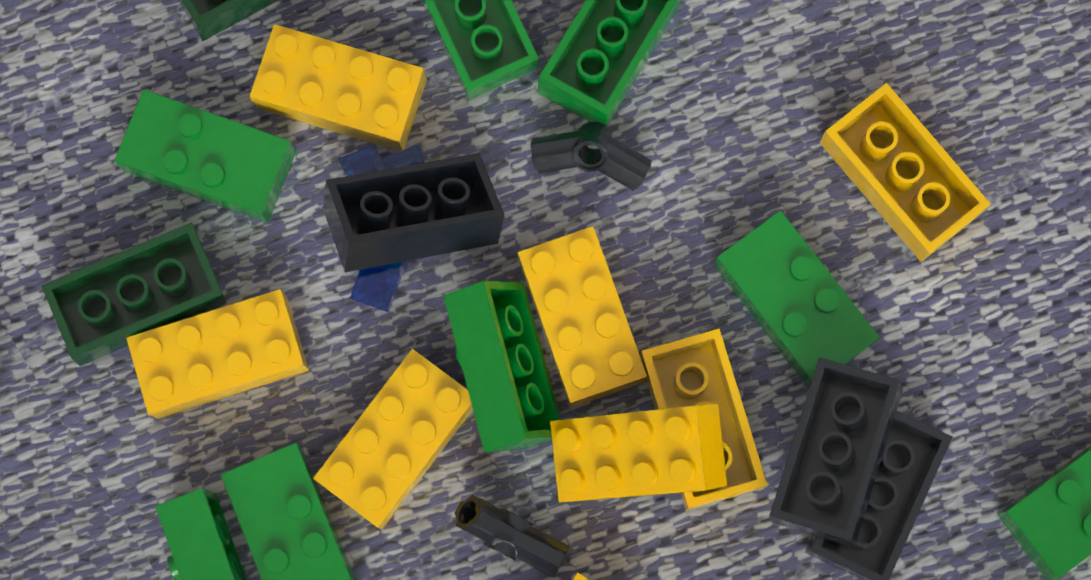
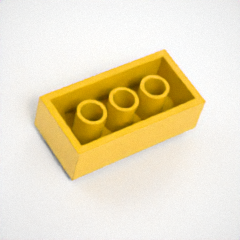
[249,24,427,152]
[820,83,991,262]
[518,226,647,408]
[126,289,309,419]
[640,328,767,511]
[313,349,473,530]
[550,403,727,503]

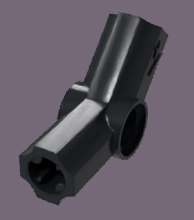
[530,122,652,191]
[454,495,570,577]

